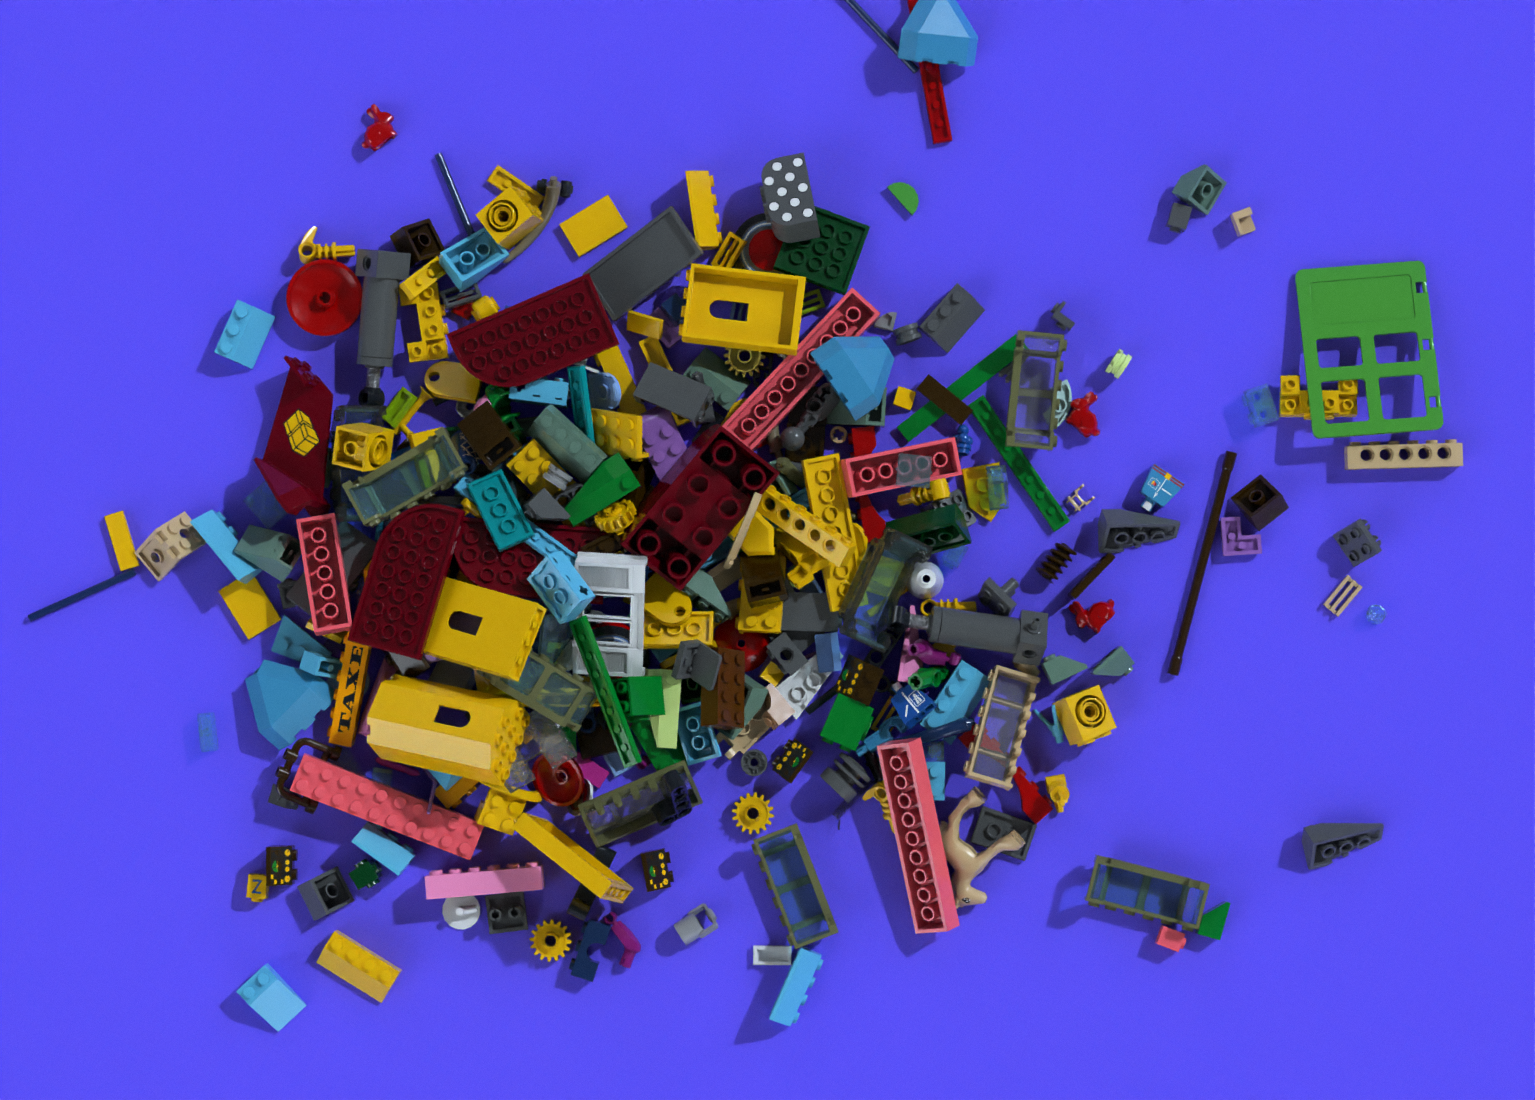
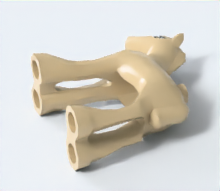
[939,786,1026,909]

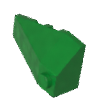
[564,452,641,526]

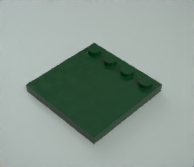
[773,206,870,295]

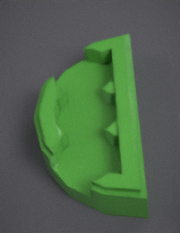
[887,182,919,216]

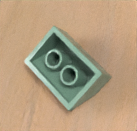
[683,347,751,412]

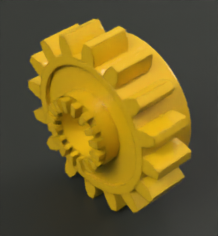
[594,499,637,533]
[732,792,774,834]
[529,919,572,962]

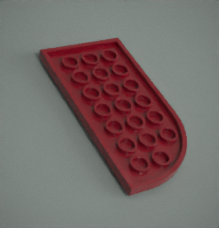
[447,273,620,387]
[347,504,466,661]
[454,517,608,604]

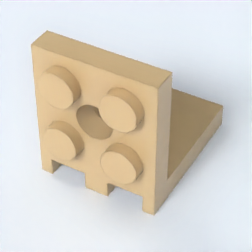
[134,511,207,582]

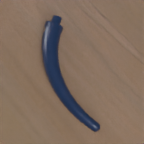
[893,717,975,743]

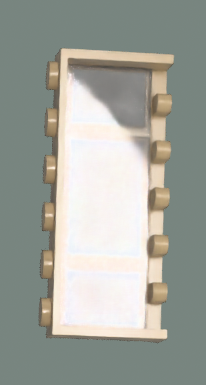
[963,665,1041,791]

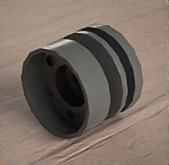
[820,752,871,803]

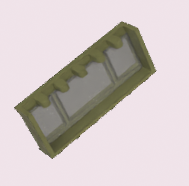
[578,760,703,848]

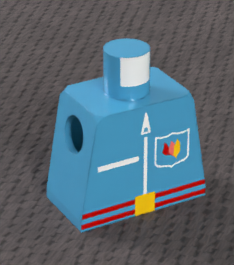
[1140,464,1185,512]

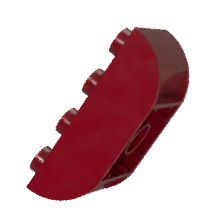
[620,424,780,591]

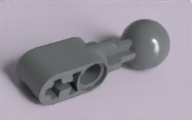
[780,383,840,451]

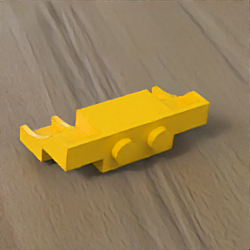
[399,282,449,363]
[1279,375,1358,420]
[774,527,829,589]

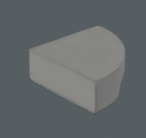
[874,312,897,332]

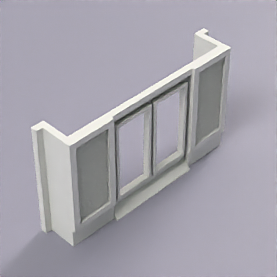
[573,552,648,677]

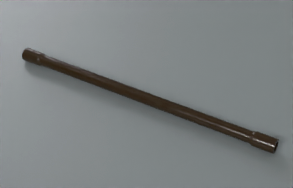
[1167,451,1237,676]

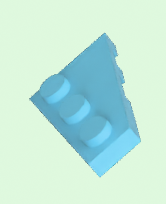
[271,615,332,662]

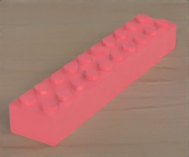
[722,288,880,451]
[877,737,960,934]
[290,753,484,860]

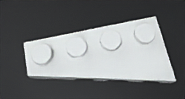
[775,652,843,720]

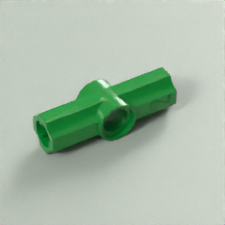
[908,665,950,690]

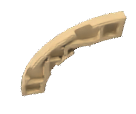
[723,492,762,570]

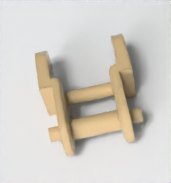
[1067,484,1095,512]

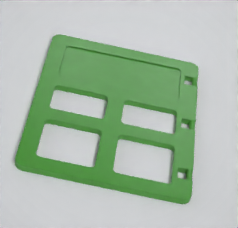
[1295,261,1444,439]

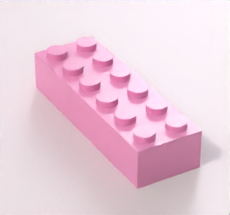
[425,861,545,900]

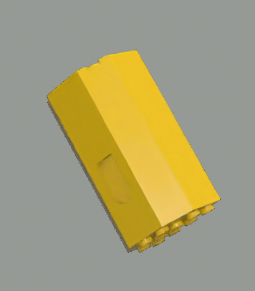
[367,674,531,786]

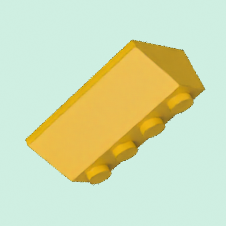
[685,171,723,251]
[316,930,402,1003]

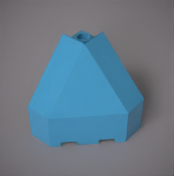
[898,0,978,66]
[810,336,894,421]
[245,659,335,750]

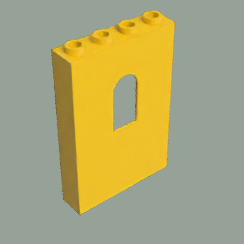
[678,263,806,356]
[424,577,547,682]
[512,812,634,903]

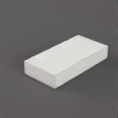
[753,945,792,965]

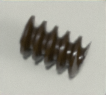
[1036,542,1077,584]

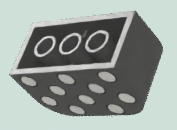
[759,152,820,243]

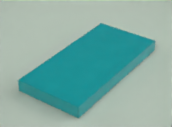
[466,469,535,552]

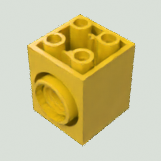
[476,185,544,250]
[332,422,394,472]
[1052,685,1117,747]

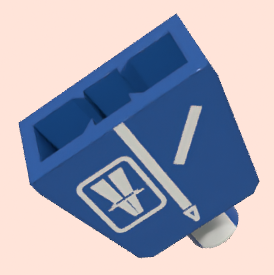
[891,681,937,729]

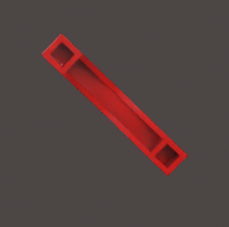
[848,426,886,543]
[958,723,1053,824]

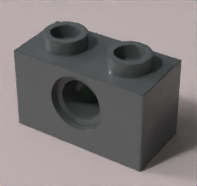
[765,631,809,676]

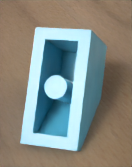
[299,650,342,679]

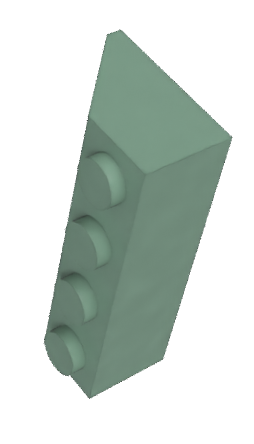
[527,404,609,484]

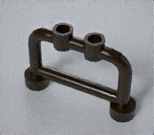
[275,738,342,814]

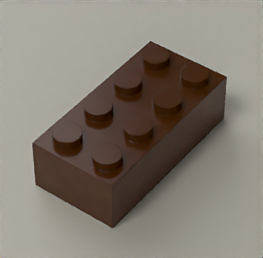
[701,647,745,730]

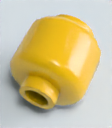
[471,295,500,321]

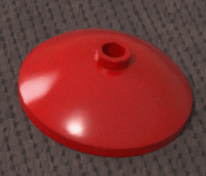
[713,615,770,672]
[532,751,585,807]

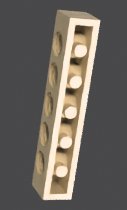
[1344,439,1463,470]

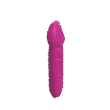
[375,757,420,776]

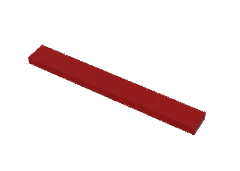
[907,0,952,145]

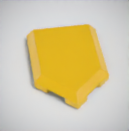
[961,462,1006,522]
[728,510,775,556]

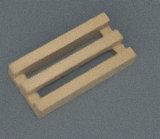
[1323,575,1362,617]

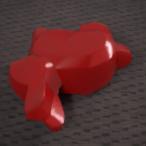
[361,104,398,151]
[1065,391,1100,438]
[1068,599,1115,634]

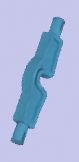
[855,716,909,757]

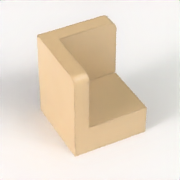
[1230,207,1256,237]

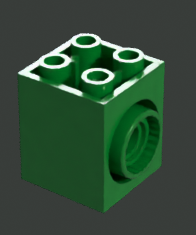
[605,676,665,723]
[820,693,874,753]

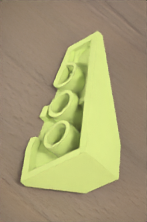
[645,669,681,749]

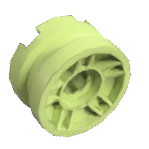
[1105,348,1132,379]

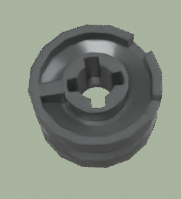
[892,322,922,346]
[741,749,767,776]

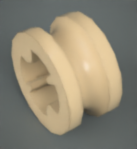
[830,426,847,444]

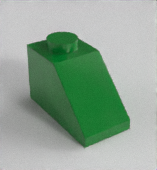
[1195,901,1230,940]

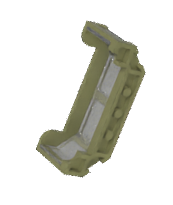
[1005,330,1067,451]

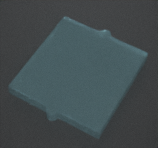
[895,453,933,488]

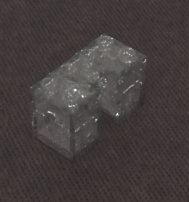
[504,703,578,793]

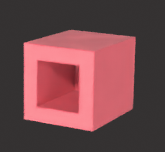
[1155,925,1186,952]

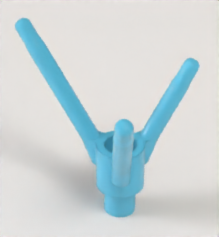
[1033,695,1070,743]

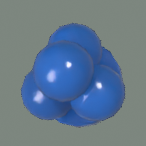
[953,424,973,456]

